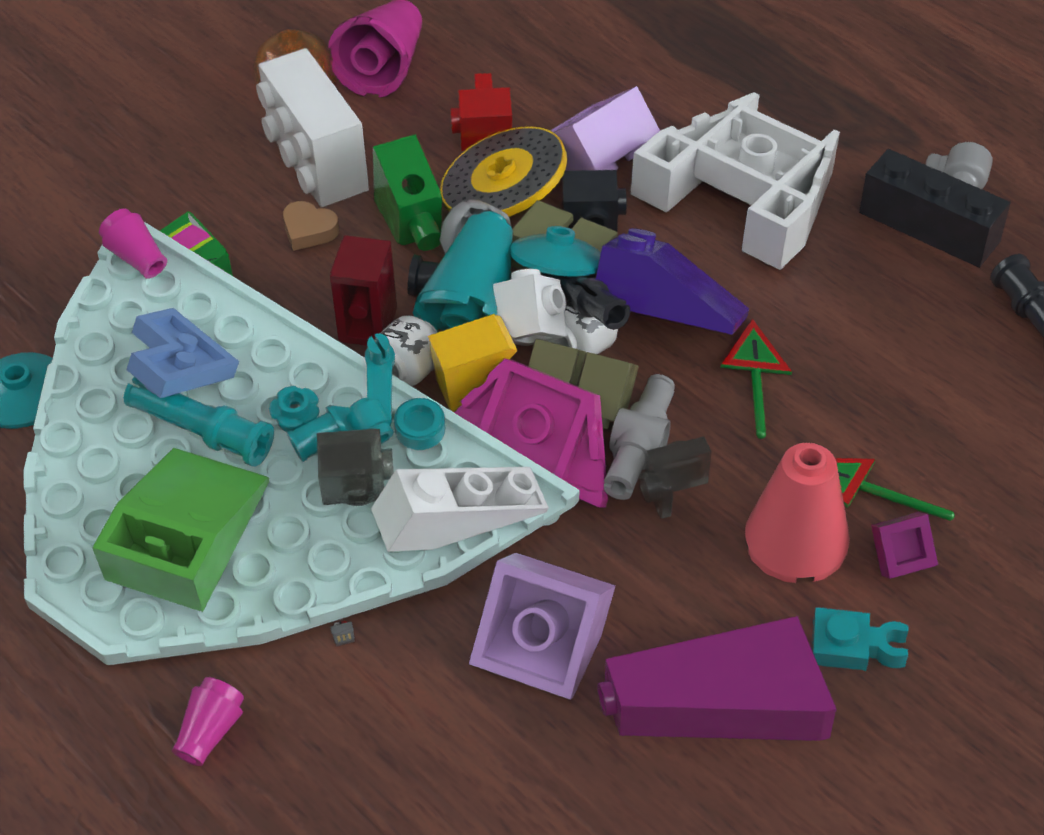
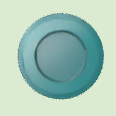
[394,398,446,450]

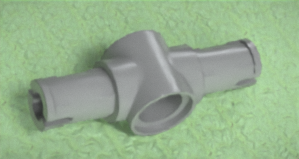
[604,374,675,500]

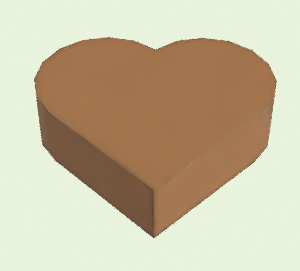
[283,201,339,251]

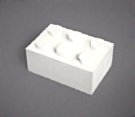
[256,48,369,208]

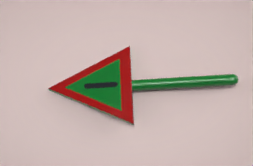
[720,319,792,439]
[835,458,955,521]

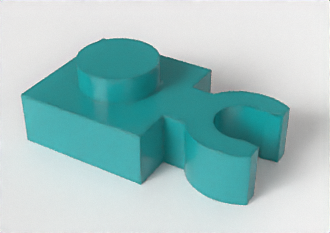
[812,607,909,671]

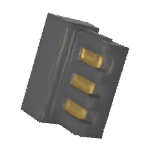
[331,621,355,646]

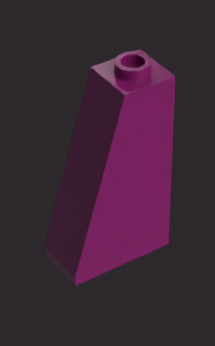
[597,616,836,741]

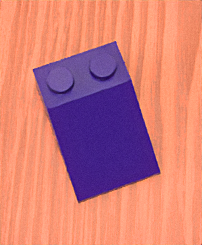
[596,228,749,335]

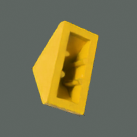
[428,314,518,412]

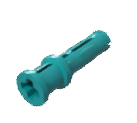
[123,377,274,467]

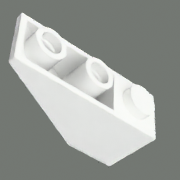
[371,467,549,552]

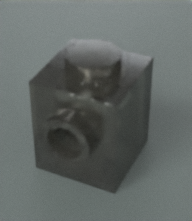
[317,428,394,506]

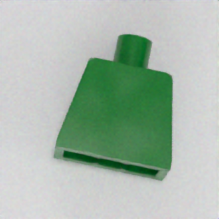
[373,134,442,251]

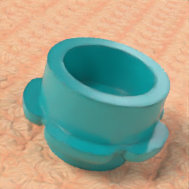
[269,386,320,432]

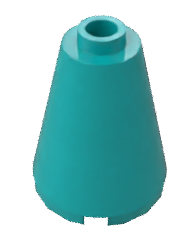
[412,211,513,333]

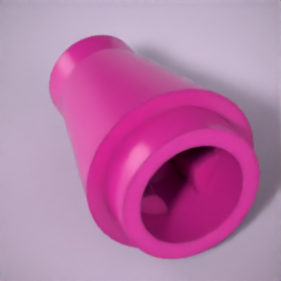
[99,209,167,279]
[172,677,244,766]

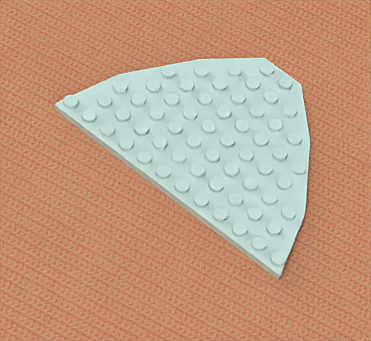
[24,222,580,665]

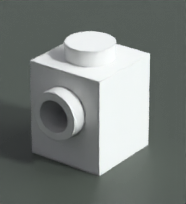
[493,269,567,346]

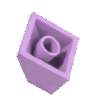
[550,86,660,171]
[469,553,615,700]

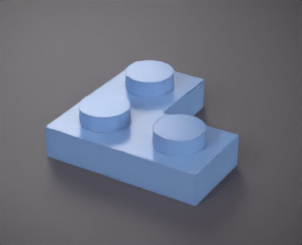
[126,308,239,398]

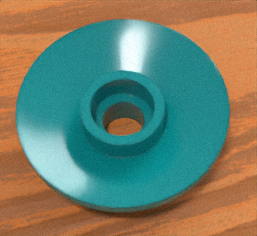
[510,226,601,276]
[0,352,53,429]

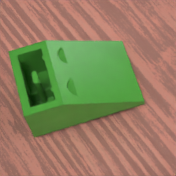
[92,448,269,612]

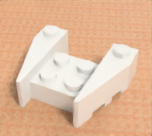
[631,92,840,270]

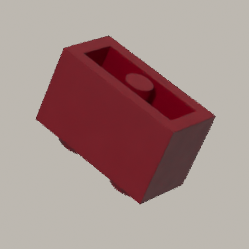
[330,235,397,346]

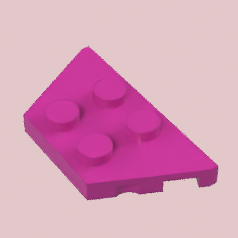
[454,359,608,508]

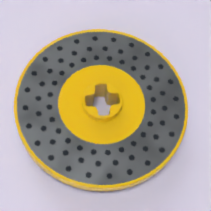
[440,127,567,217]

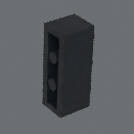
[859,148,1011,268]

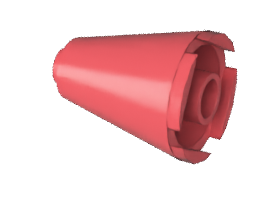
[745,443,850,583]

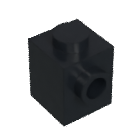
[562,170,627,232]

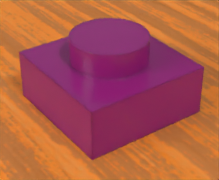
[871,512,938,579]

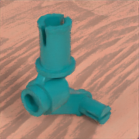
[287,333,395,462]

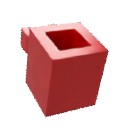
[451,73,512,151]

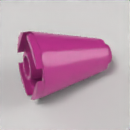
[328,0,422,97]

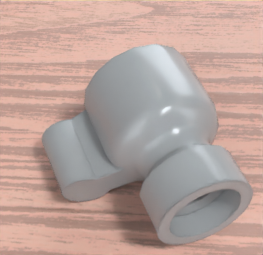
[925,142,993,189]

